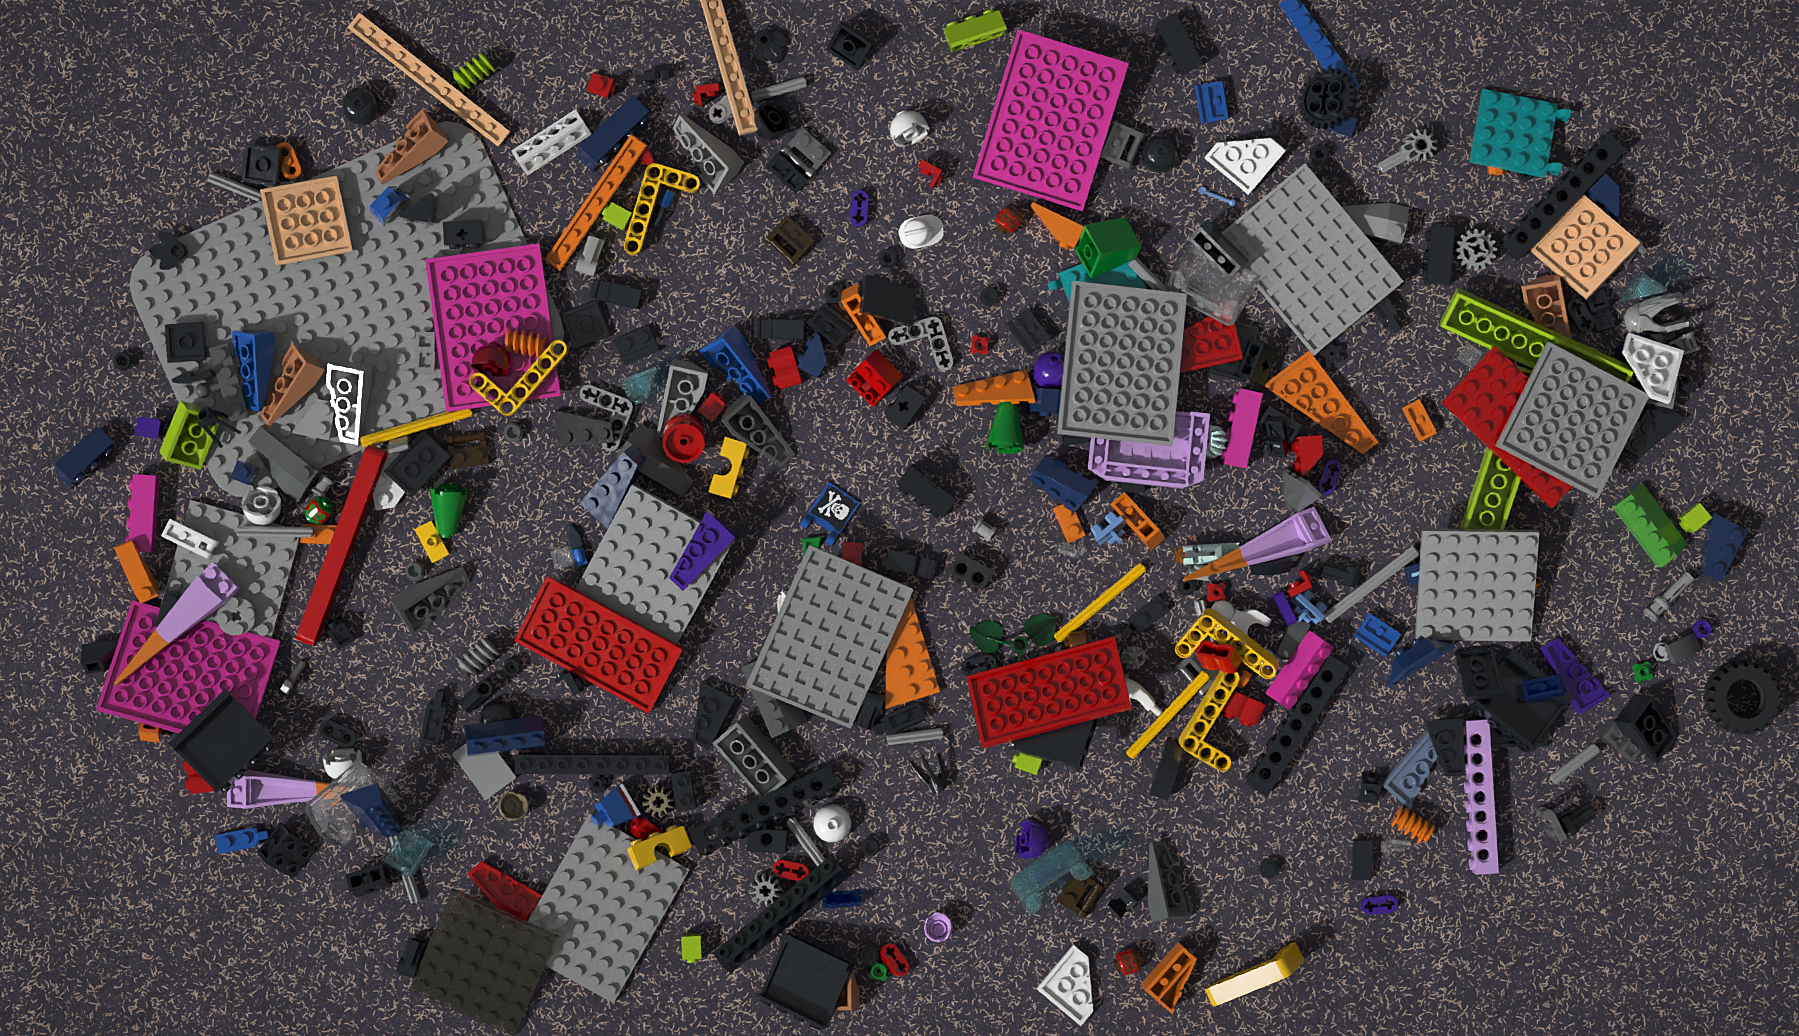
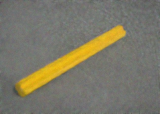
[360,409,473,448]
[1054,563,1146,642]
[1126,671,1210,759]

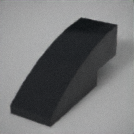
[1149,739,1184,801]

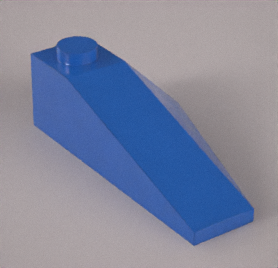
[699,326,771,403]
[232,330,275,411]

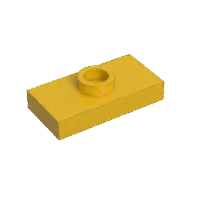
[414,520,450,563]

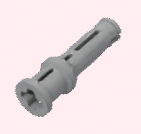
[1643,572,1695,622]

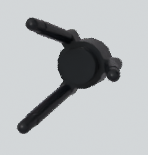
[197,407,241,448]
[909,753,947,794]

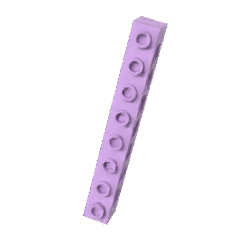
[1463,719,1499,875]

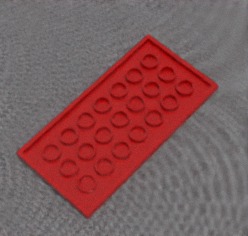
[1441,346,1573,508]
[514,574,684,714]
[966,636,1132,749]

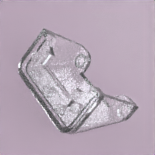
[1167,243,1261,326]
[305,762,401,847]

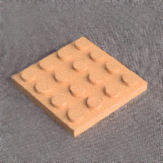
[260,176,353,266]
[1530,194,1640,300]

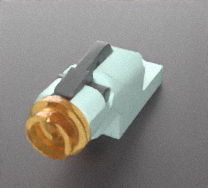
[1174,543,1239,565]

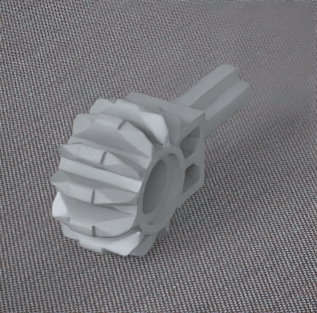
[1378,129,1438,173]

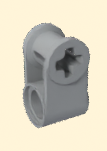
[709,95,733,124]
[1665,331,1701,355]

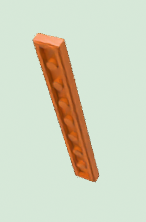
[545,134,648,271]

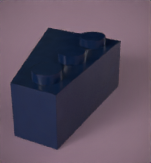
[1027,388,1061,417]
[54,426,114,489]
[1028,455,1099,513]
[1699,513,1748,582]

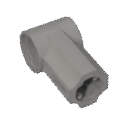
[576,236,605,277]

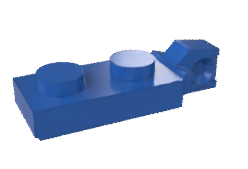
[214,827,270,854]

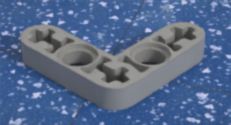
[888,317,953,371]
[580,385,633,452]

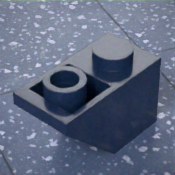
[1586,173,1619,218]
[796,334,827,379]

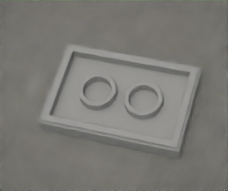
[452,744,517,800]

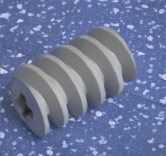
[457,638,500,679]

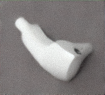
[1125,678,1162,716]

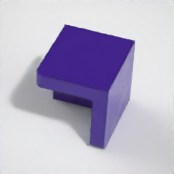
[135,417,164,439]

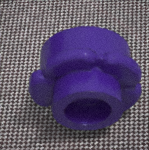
[1693,619,1712,638]

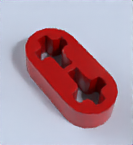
[773,859,809,881]
[879,943,910,977]

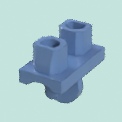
[1091,511,1127,546]
[1290,589,1327,624]

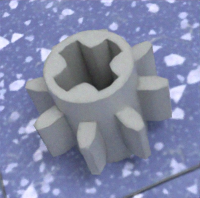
[1121,646,1145,670]

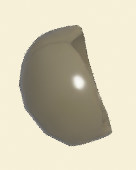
[498,792,529,821]

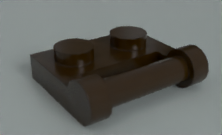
[764,215,815,266]
[446,430,490,469]
[1056,868,1105,918]

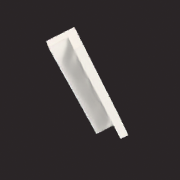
[512,109,591,176]

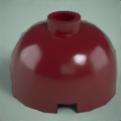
[471,342,511,376]

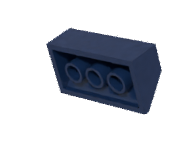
[464,716,545,757]
[340,783,403,837]

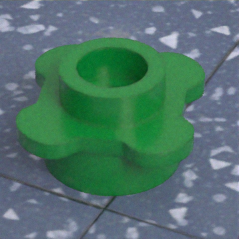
[1632,662,1653,682]
[869,962,888,981]

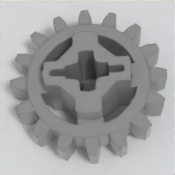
[1454,229,1497,271]

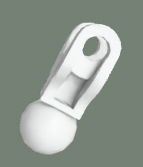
[1212,600,1271,646]

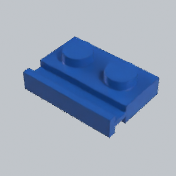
[1194,81,1229,124]
[1353,613,1401,657]

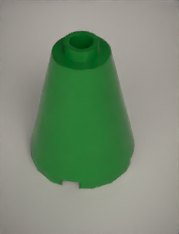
[986,402,1024,454]
[430,484,469,538]

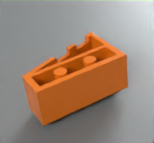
[1140,942,1197,1014]

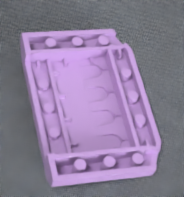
[1088,411,1210,489]

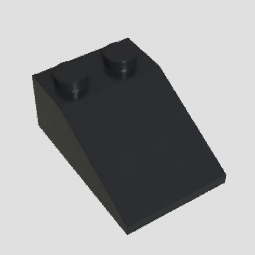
[1614,694,1678,764]

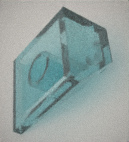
[620,366,660,405]

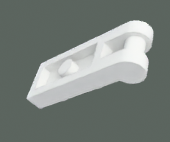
[161,519,219,560]

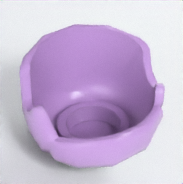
[924,912,953,942]

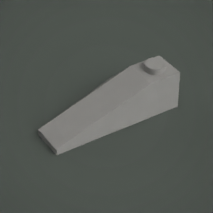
[673,114,744,194]
[1341,203,1409,245]
[657,358,708,438]

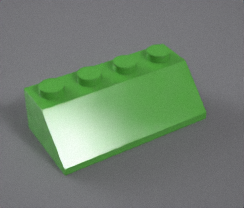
[1611,483,1688,567]

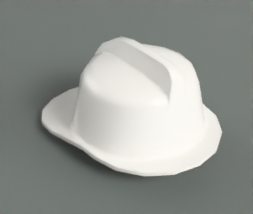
[899,215,943,249]

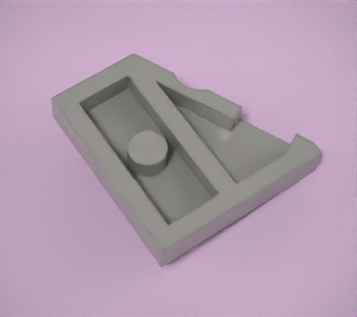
[293,399,335,440]

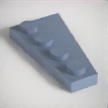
[1382,731,1438,809]

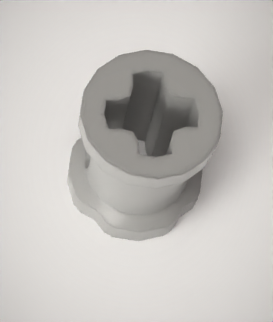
[310,473,335,498]
[972,517,997,541]

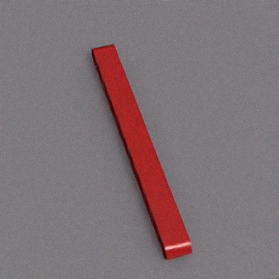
[296,445,388,647]

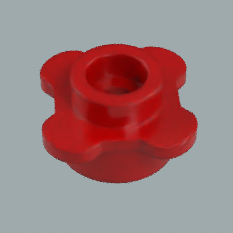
[970,335,990,355]
[1207,583,1226,602]

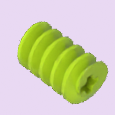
[452,53,496,92]

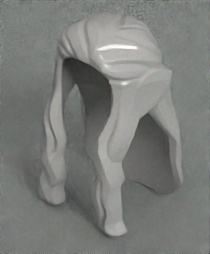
[1624,292,1690,334]

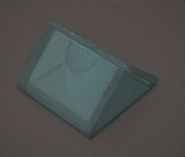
[1620,273,1667,302]
[383,829,433,877]

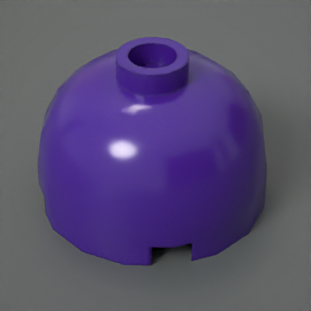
[1034,351,1065,390]
[1015,820,1050,859]

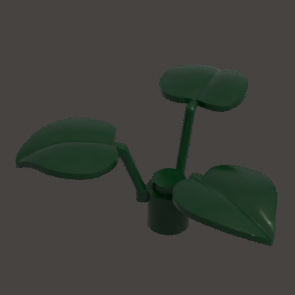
[969,614,1057,662]

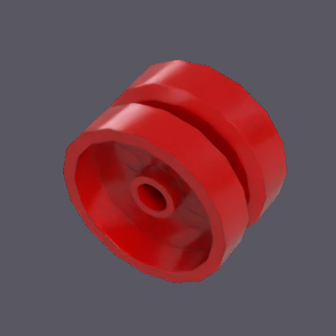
[662,414,705,463]

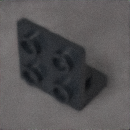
[257,822,316,878]

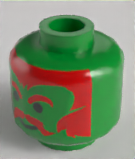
[305,496,333,524]

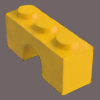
[709,437,750,499]
[627,825,692,871]

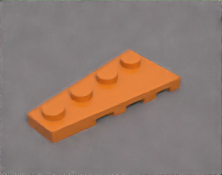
[952,369,1035,406]

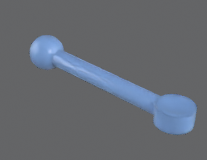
[1198,187,1236,206]

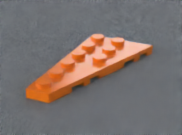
[1264,351,1378,454]
[885,582,940,709]

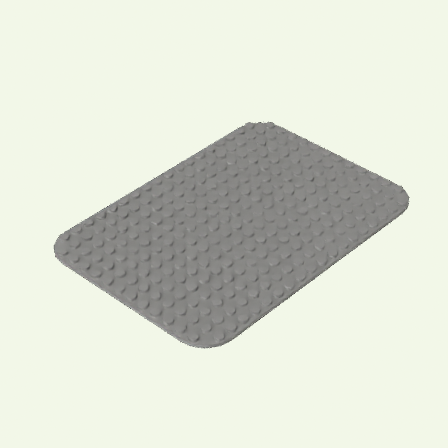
[129,121,565,497]

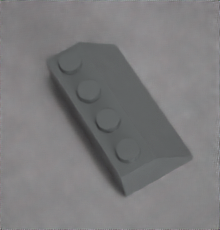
[741,660,808,738]
[712,714,796,797]

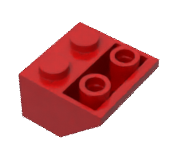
[846,349,903,407]
[1291,435,1323,476]

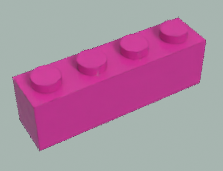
[1220,388,1263,469]
[125,474,160,553]
[1265,630,1334,710]

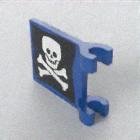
[800,482,860,546]

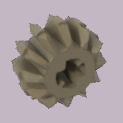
[643,785,675,818]

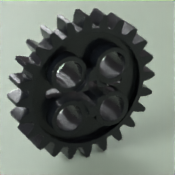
[1298,67,1358,130]

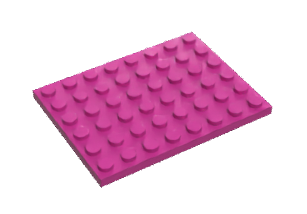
[973,29,1129,211]
[425,243,561,412]
[96,600,281,733]

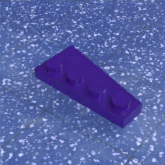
[669,509,736,591]
[1540,638,1611,714]

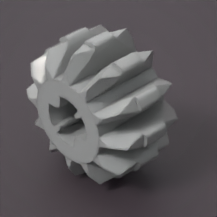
[749,874,782,907]

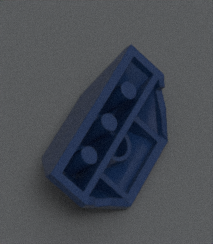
[1386,637,1455,688]

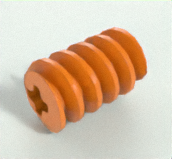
[505,327,547,358]
[1391,805,1435,843]

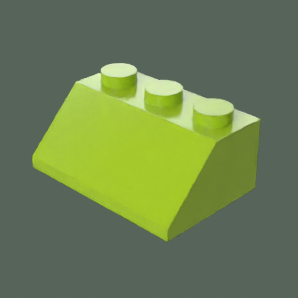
[944,9,1007,53]
[159,400,222,470]

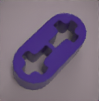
[850,190,869,227]
[1317,460,1342,495]
[1272,591,1297,626]
[1360,895,1398,915]

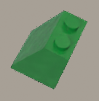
[1075,217,1141,279]

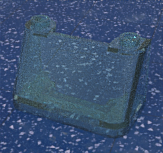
[1010,841,1094,917]

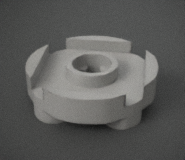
[216,597,256,635]

